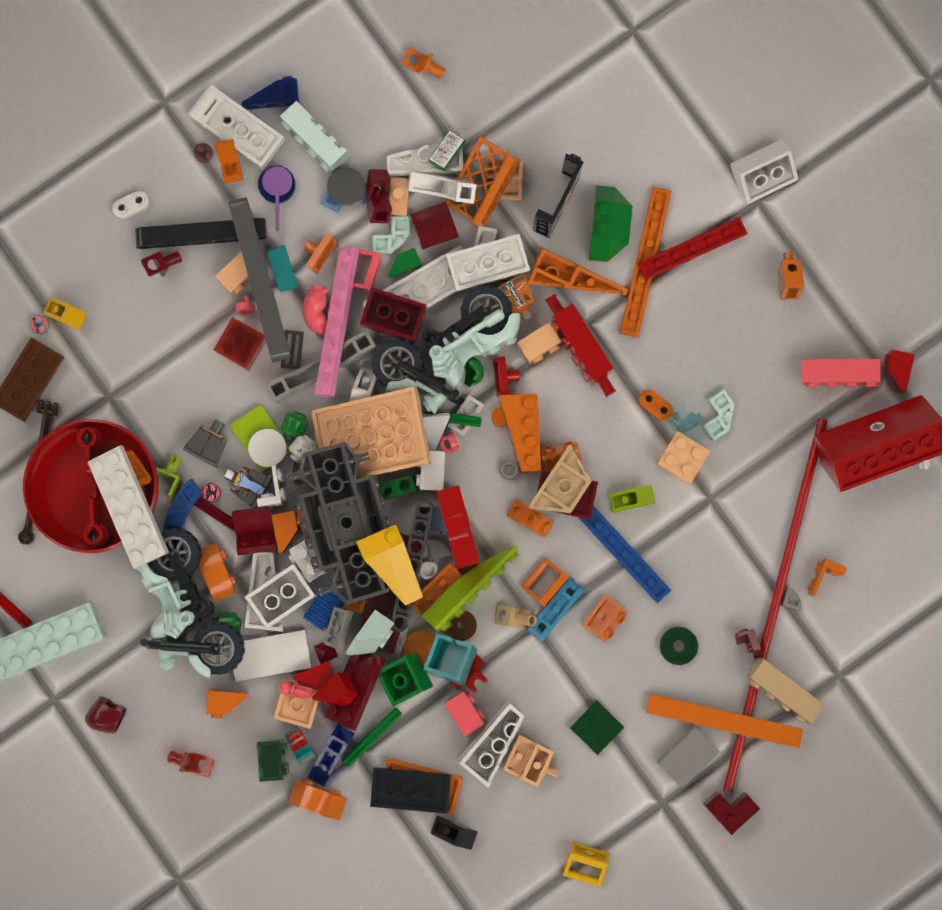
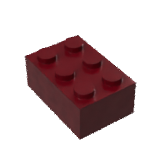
[360,287,427,344]

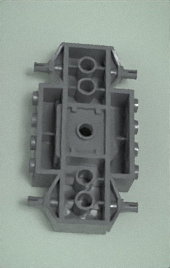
[286,442,390,605]

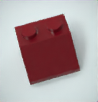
[410,202,459,250]

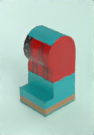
[284,726,317,766]

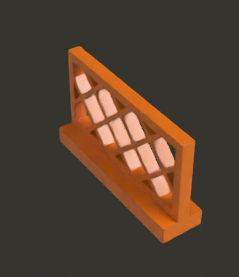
[445,137,521,226]

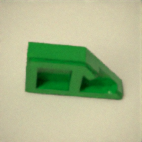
[388,247,422,279]

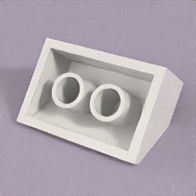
[730,140,798,204]

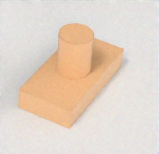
[389,177,409,216]

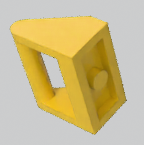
[563,842,610,887]

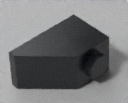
[430,815,478,850]

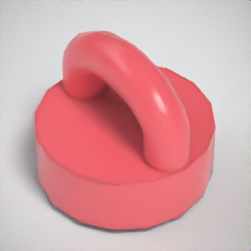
[236,295,255,314]
[439,432,460,453]

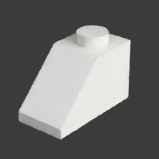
[350,366,377,401]

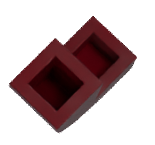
[366,169,392,223]

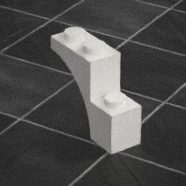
[407,171,477,204]

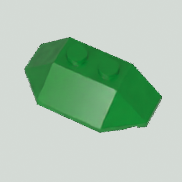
[589,185,633,262]

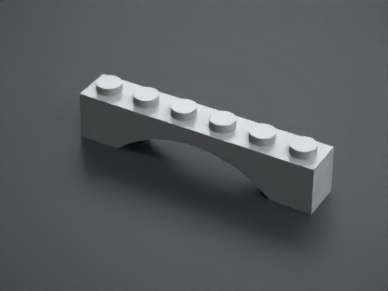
[266,330,377,404]

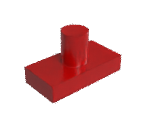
[493,356,520,397]

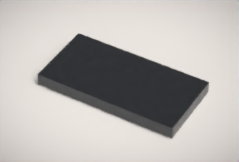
[370,767,451,814]

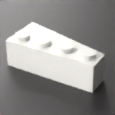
[457,700,524,788]

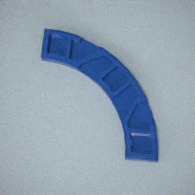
[163,479,204,576]

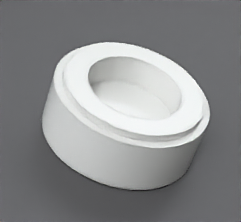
[420,561,438,580]

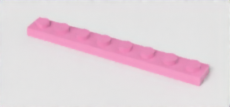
[314,248,359,397]

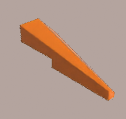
[527,247,629,295]

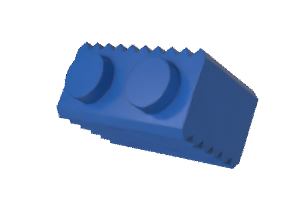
[303,585,345,630]

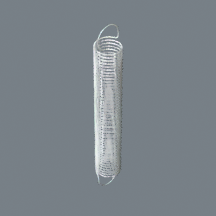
[393,610,415,660]

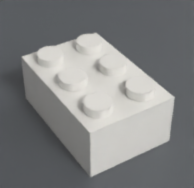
[244,564,315,629]

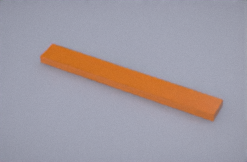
[619,187,671,338]
[646,694,803,748]

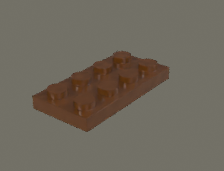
[0,337,65,422]

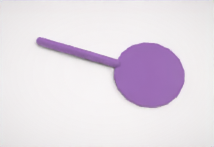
[262,166,293,232]

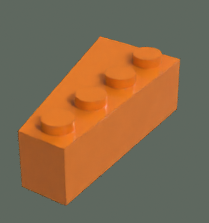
[498,394,541,473]

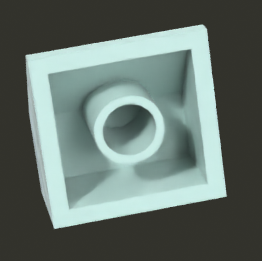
[346,610,394,656]

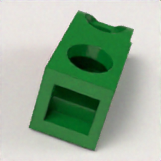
[380,475,419,500]

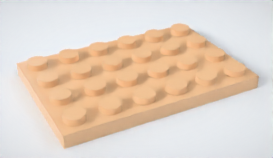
[311,387,431,479]

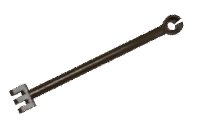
[18,400,59,545]

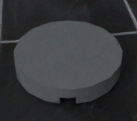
[327,167,365,206]

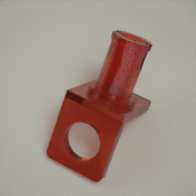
[167,751,214,777]

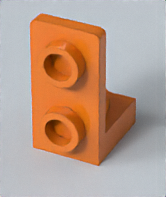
[808,559,847,596]

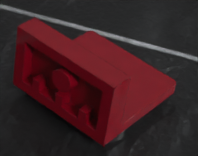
[232,506,276,555]

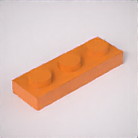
[413,563,462,617]

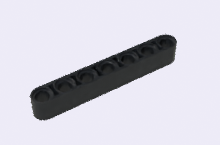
[135,218,267,249]

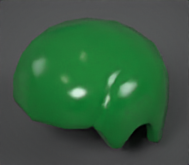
[464,357,484,387]

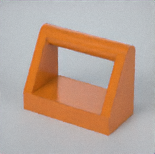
[520,558,569,607]

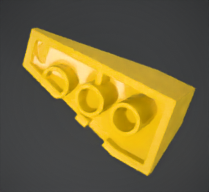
[356,524,423,605]

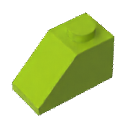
[609,485,656,513]

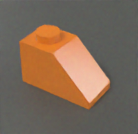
[272,511,300,554]
[206,690,249,718]

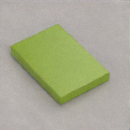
[229,404,291,473]

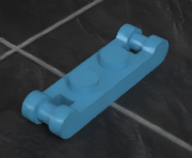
[527,577,585,642]

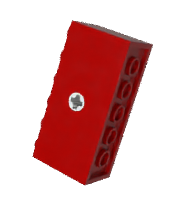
[814,395,942,492]

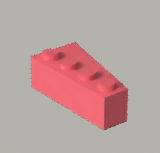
[802,359,882,388]

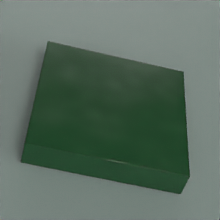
[570,700,624,755]

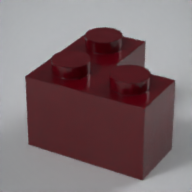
[703,791,760,835]

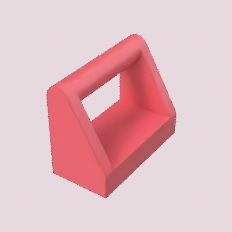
[353,248,382,293]

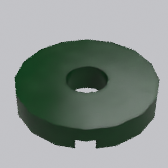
[659,627,698,665]

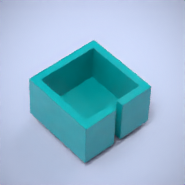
[423,633,477,686]

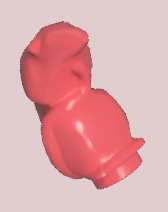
[302,285,328,335]

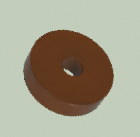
[447,611,477,641]

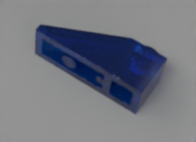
[242,76,300,110]
[307,724,355,787]

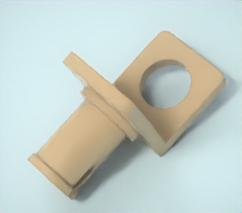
[494,605,537,630]

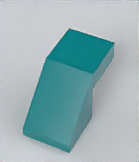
[267,245,298,293]

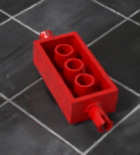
[545,294,616,397]

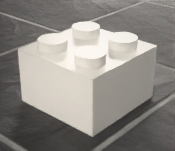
[416,451,446,492]

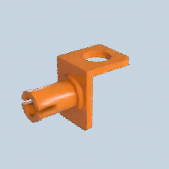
[401,47,446,79]

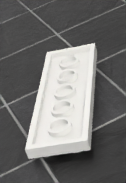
[362,245,463,336]
[88,445,169,569]

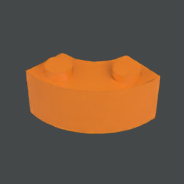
[199,542,237,601]
[288,779,347,820]

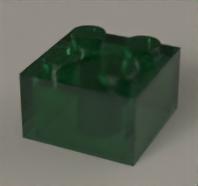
[257,738,290,782]

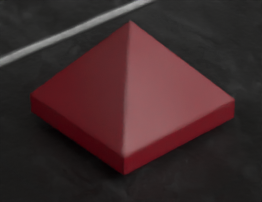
[313,642,338,664]

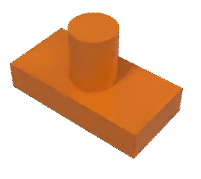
[304,233,337,274]

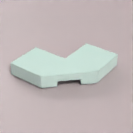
[372,216,411,255]
[703,389,735,441]

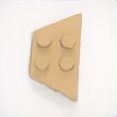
[528,445,592,513]

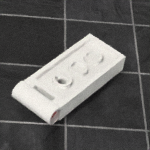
[187,84,285,170]

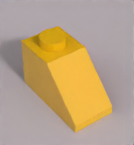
[42,297,87,331]

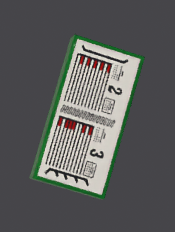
[428,130,465,171]

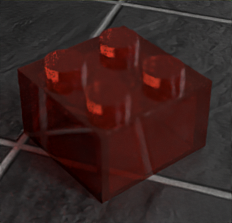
[213,317,266,372]

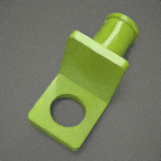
[156,454,182,500]

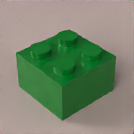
[378,652,434,706]

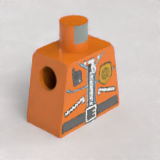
[778,252,804,300]
[498,273,535,322]

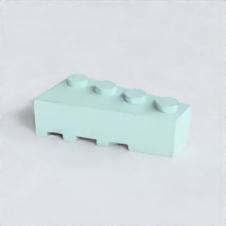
[280,101,349,173]

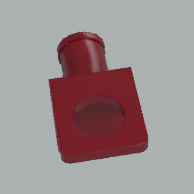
[141,251,182,277]

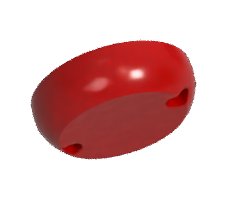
[23,419,159,553]

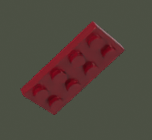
[324,653,386,731]

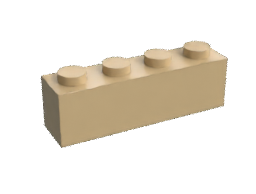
[745,658,825,724]

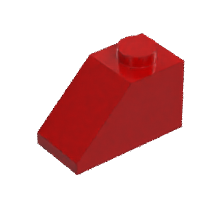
[883,349,915,394]
[292,661,335,690]
[312,672,359,706]

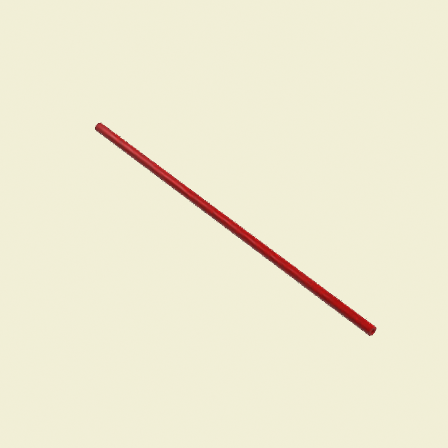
[723,418,828,793]

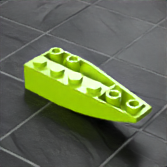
[422,546,519,633]

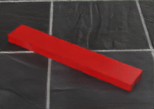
[637,217,748,280]

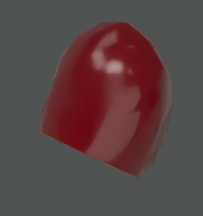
[85,696,127,734]

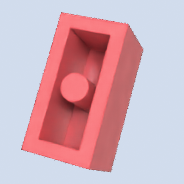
[444,691,486,736]

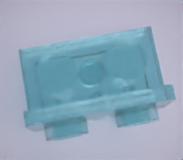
[670,411,703,433]

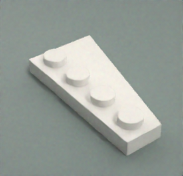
[387,136,463,177]
[244,552,283,632]

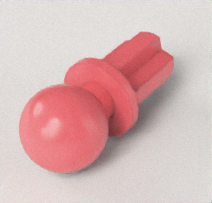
[279,680,313,699]

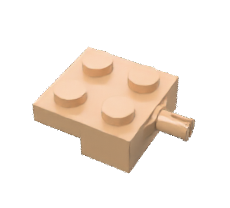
[484,148,523,201]
[502,735,560,787]

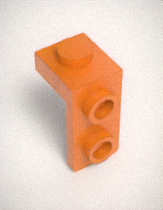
[215,139,243,184]
[507,500,554,538]

